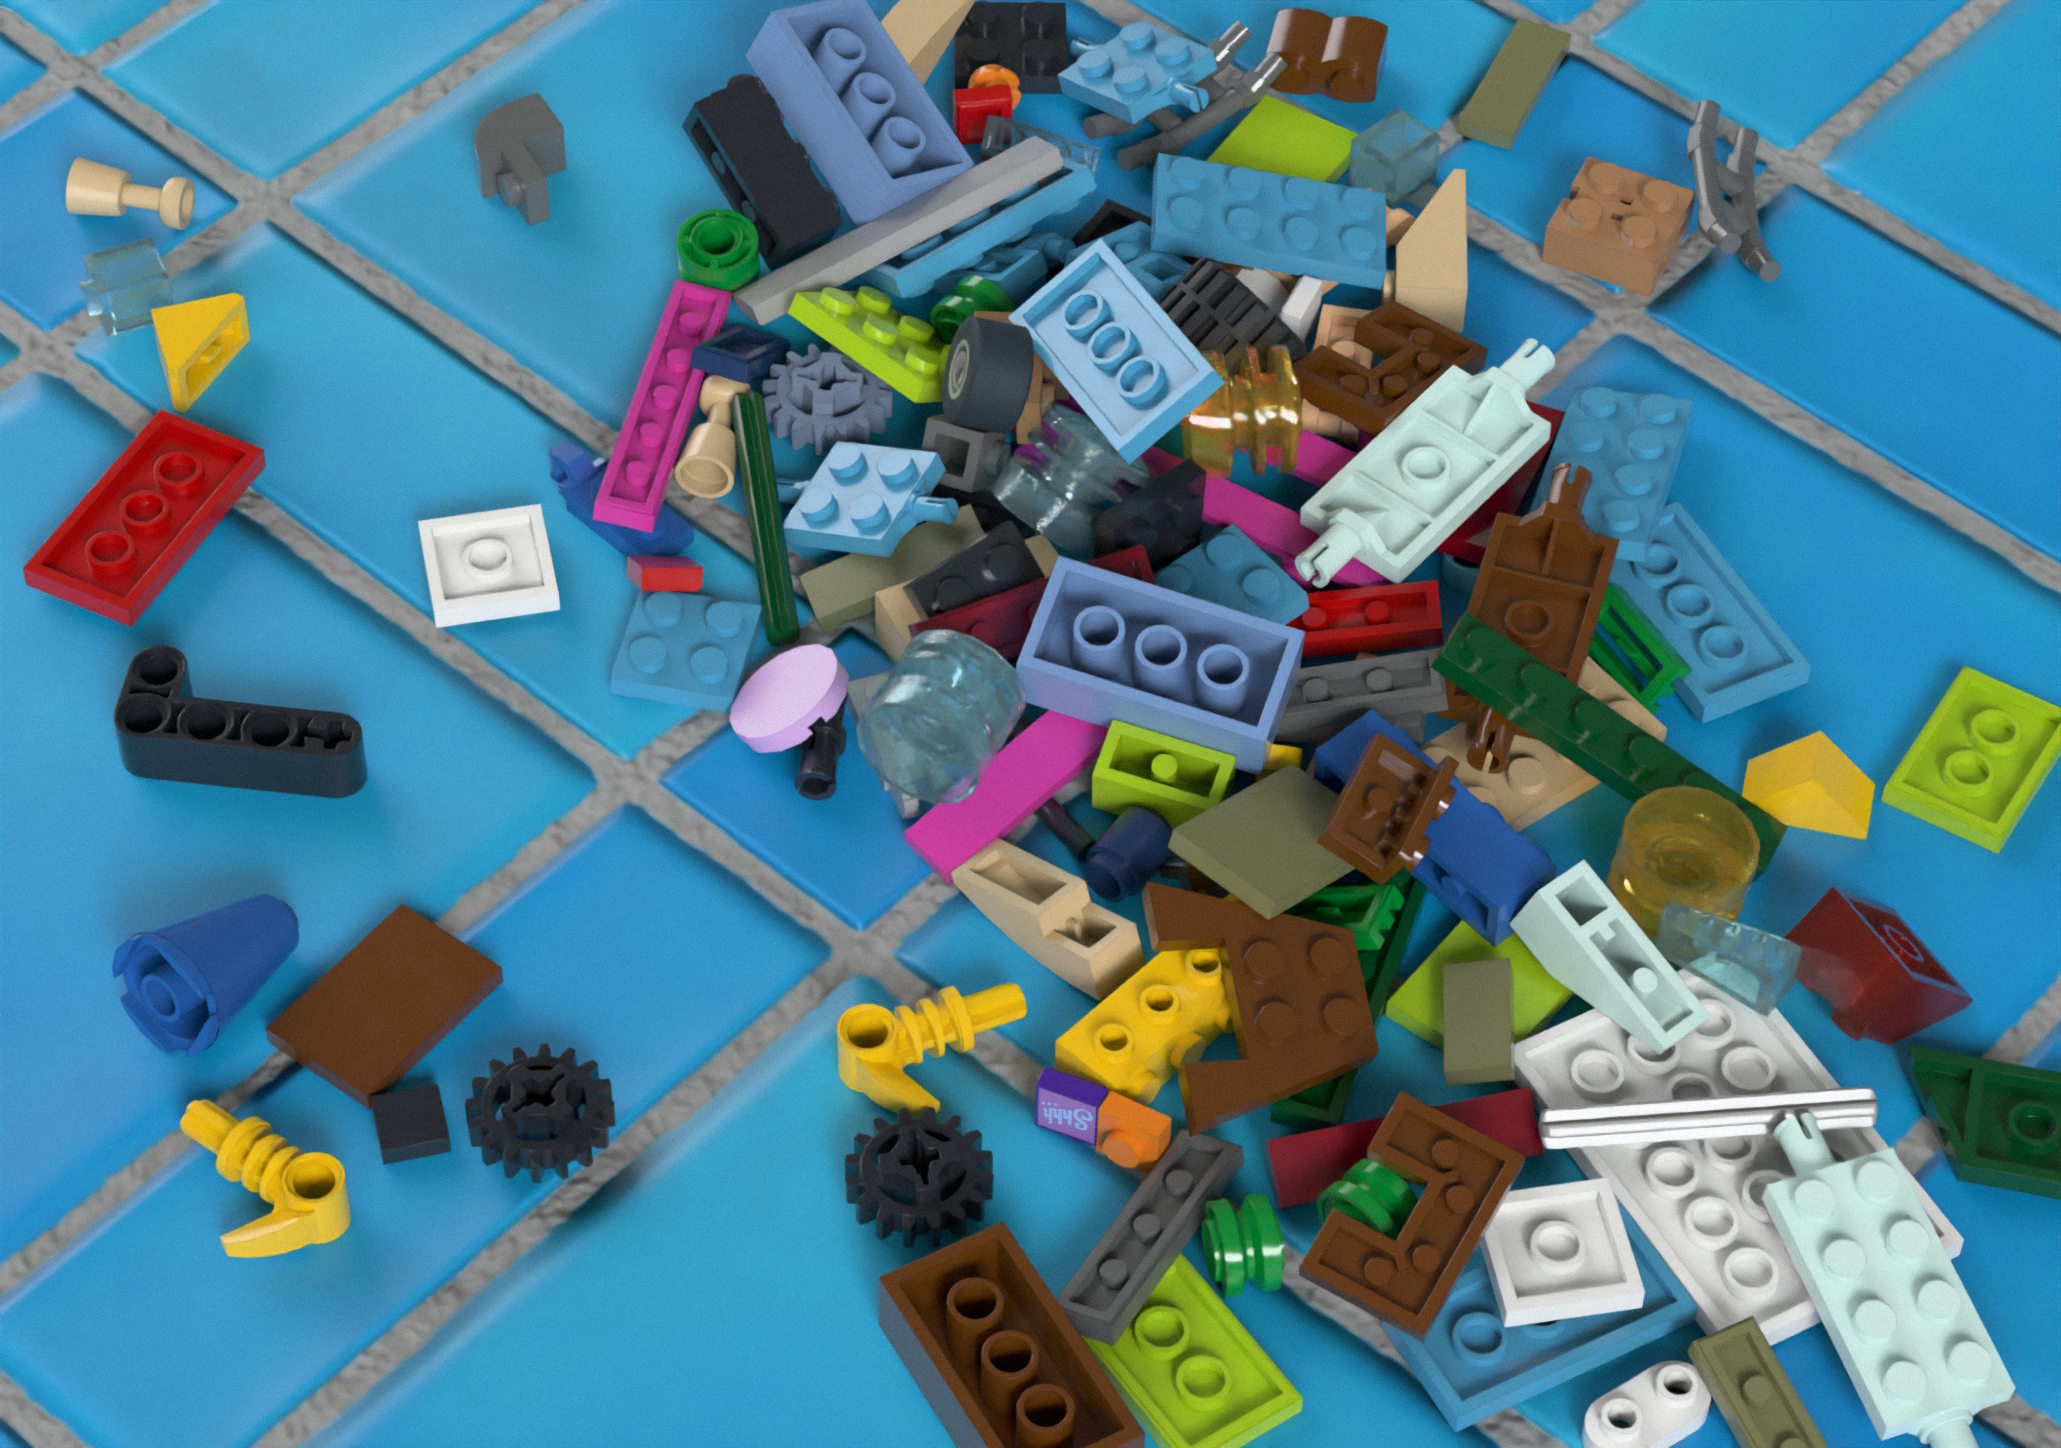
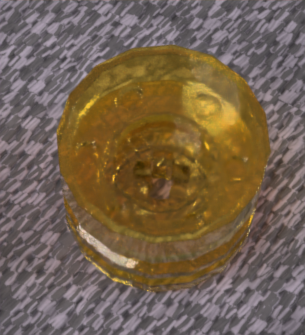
[1181,344,1303,479]
[1605,786,1760,964]

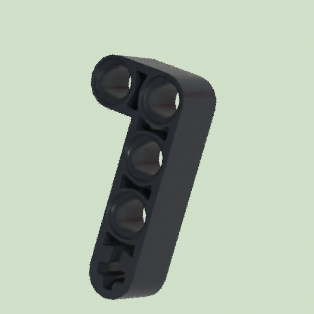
[114,645,368,798]

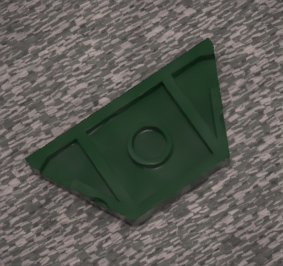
[1906,1045,2061,1200]

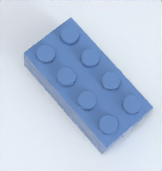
[745,0,976,228]
[1016,556,1305,776]

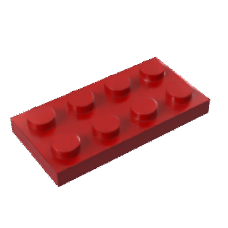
[23,409,266,627]

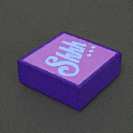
[1035,1067,1108,1146]

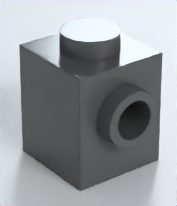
[921,413,1011,493]

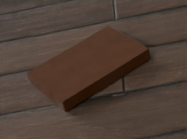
[266,904,503,1109]

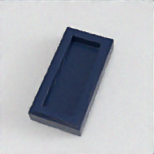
[690,325,792,384]

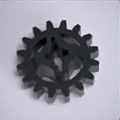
[465,1043,616,1183]
[845,1107,994,1248]

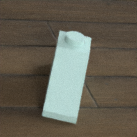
[1509,860,1711,1054]

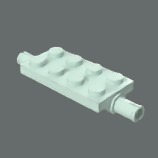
[1295,338,1555,588]
[1762,1113,2016,1448]

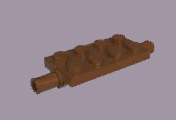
[1437,463,1620,774]

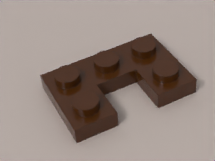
[1283,299,1488,437]
[1299,1091,1525,1343]

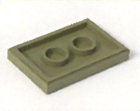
[1168,763,1355,920]

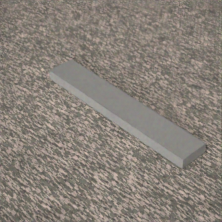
[732,135,1064,326]

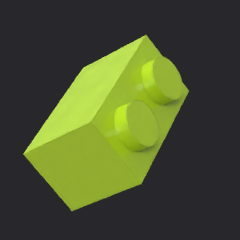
[1092,719,1237,832]

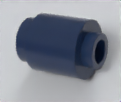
[1083,807,1174,902]

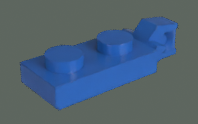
[549,440,694,557]

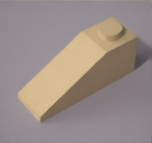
[1381,169,1468,332]

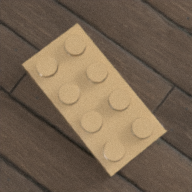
[1419,656,1667,833]

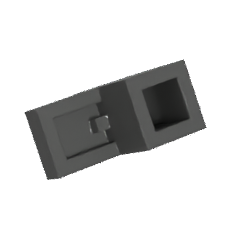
[474,93,566,226]

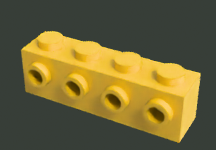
[1054,893,1247,1107]

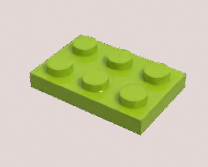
[788,286,951,403]

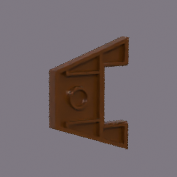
[1141,881,1379,1137]

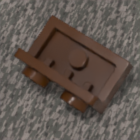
[1316,732,1460,885]

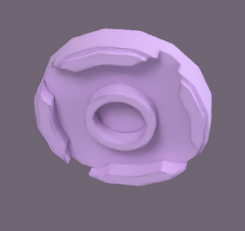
[729,644,849,753]

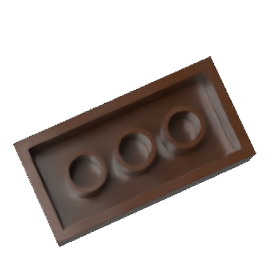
[878,1221,1145,1448]

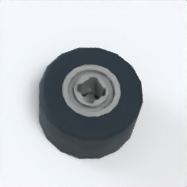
[942,316,1034,434]

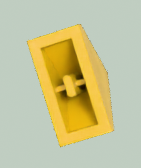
[151,293,251,414]
[1742,731,1875,840]

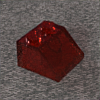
[1779,887,1974,1046]

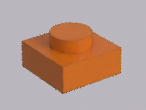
[1096,1090,1172,1174]

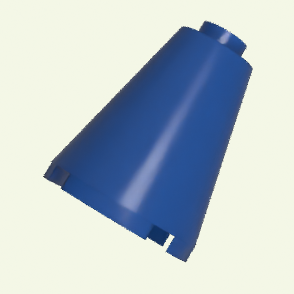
[112,894,299,1057]

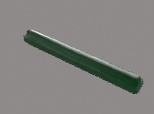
[731,391,800,646]

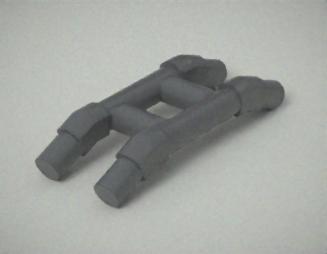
[1083,19,1288,171]
[1686,100,1781,282]

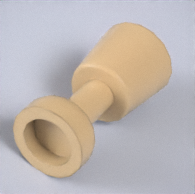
[66,157,195,230]
[674,375,753,499]

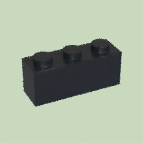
[682,75,843,272]

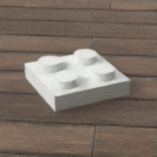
[418,504,560,628]
[1480,1177,1645,1328]

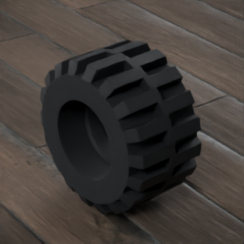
[1157,256,1308,410]

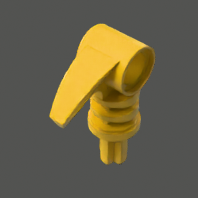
[837,982,1027,1119]
[180,1100,351,1258]

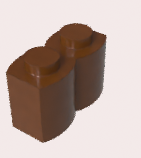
[1266,8,1388,103]

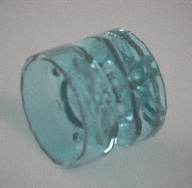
[991,402,1157,561]
[856,629,1026,804]

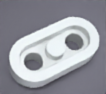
[1582,1361,1712,1448]

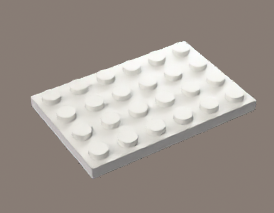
[1514,949,1964,1346]

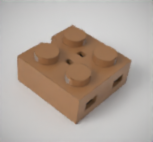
[1542,156,1696,297]

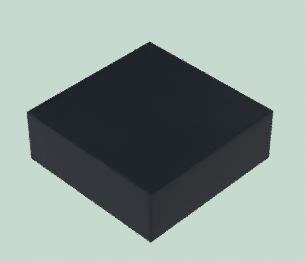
[370,1084,451,1165]

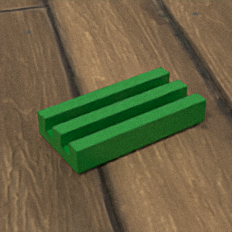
[1589,584,1692,715]
[1282,884,1405,950]

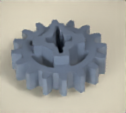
[763,344,893,455]

